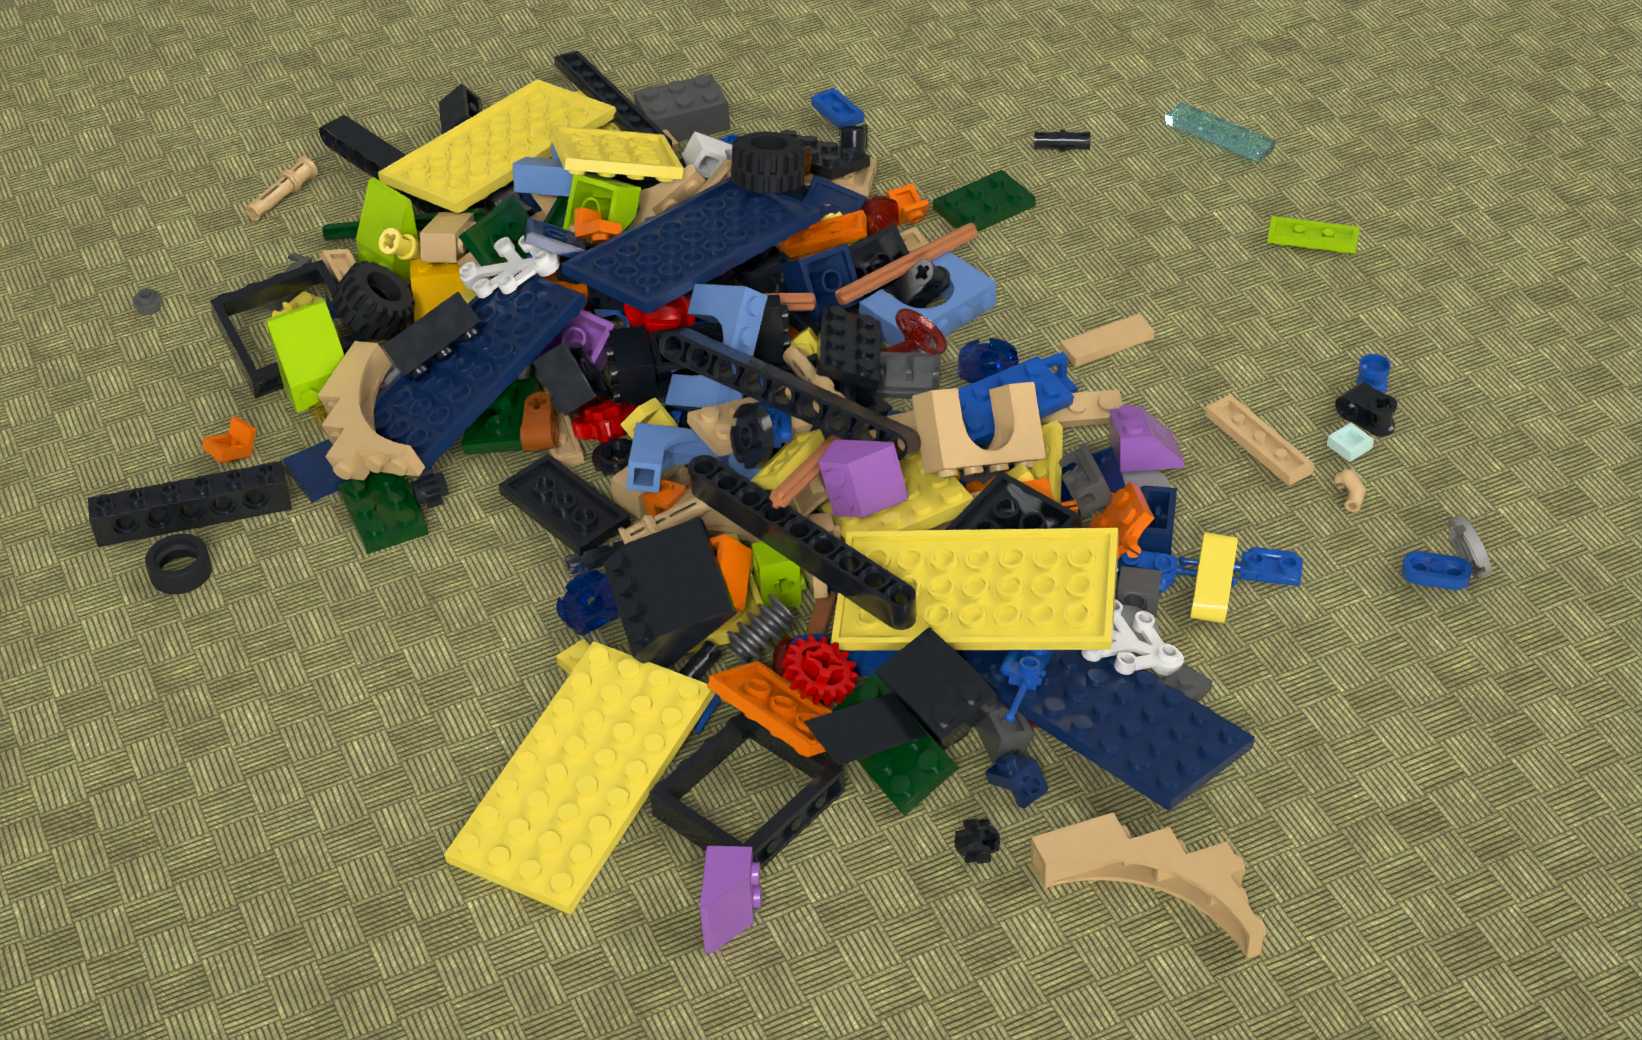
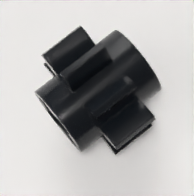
[410,468,449,509]
[954,818,1000,864]

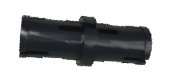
[1034,129,1090,152]

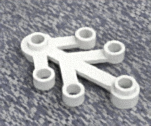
[459,235,560,298]
[1081,599,1184,676]

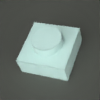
[1327,423,1374,462]

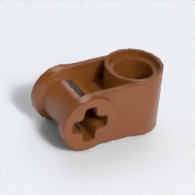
[520,392,560,452]

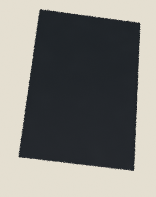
[803,693,928,766]

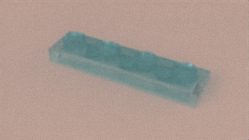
[1165,102,1275,163]

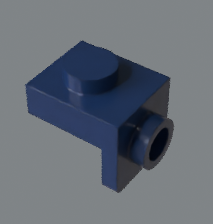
[985,753,1048,808]

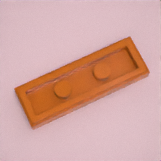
[780,210,867,258]

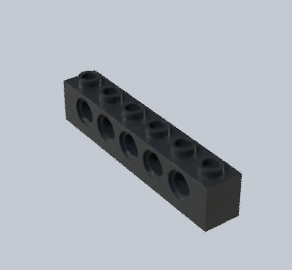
[88,461,292,547]

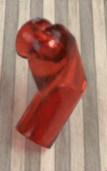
[772,636,794,677]

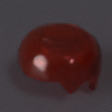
[862,195,899,235]

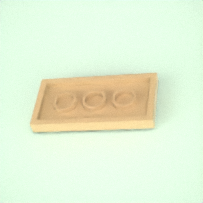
[687,387,819,457]

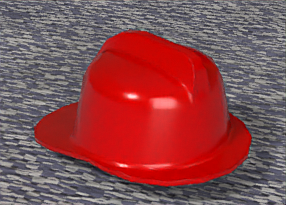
[624,295,696,333]

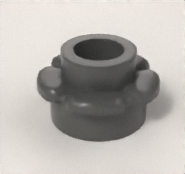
[133,289,162,315]

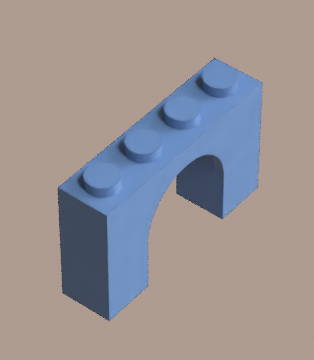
[512,143,617,197]
[859,252,996,353]
[665,284,768,412]
[626,422,761,493]

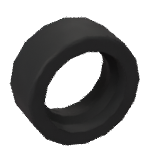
[145,534,212,595]

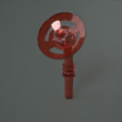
[880,308,947,355]

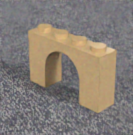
[912,382,1046,478]

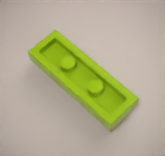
[1267,216,1360,254]

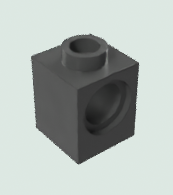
[1115,566,1162,618]

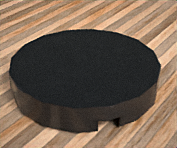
[730,403,774,469]

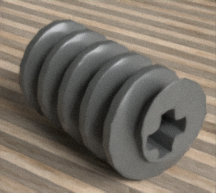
[726,594,799,665]

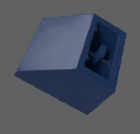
[1138,485,1177,555]

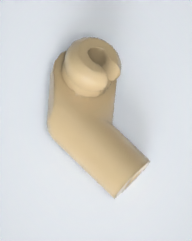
[1334,469,1366,512]

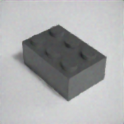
[634,74,730,142]

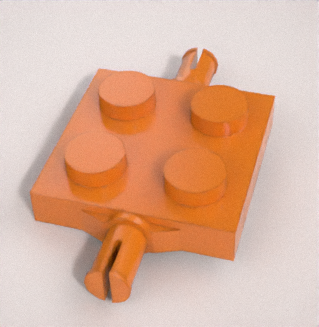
[1089,481,1154,559]

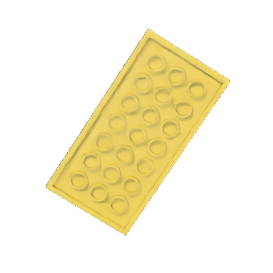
[378,79,616,214]
[831,528,1119,651]
[444,641,715,915]

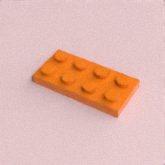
[707,661,833,758]

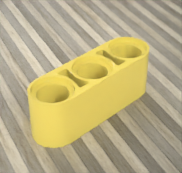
[1190,532,1238,624]

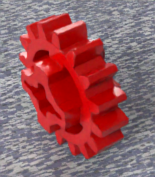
[571,400,637,443]
[781,635,858,707]

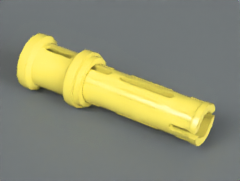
[379,228,421,261]

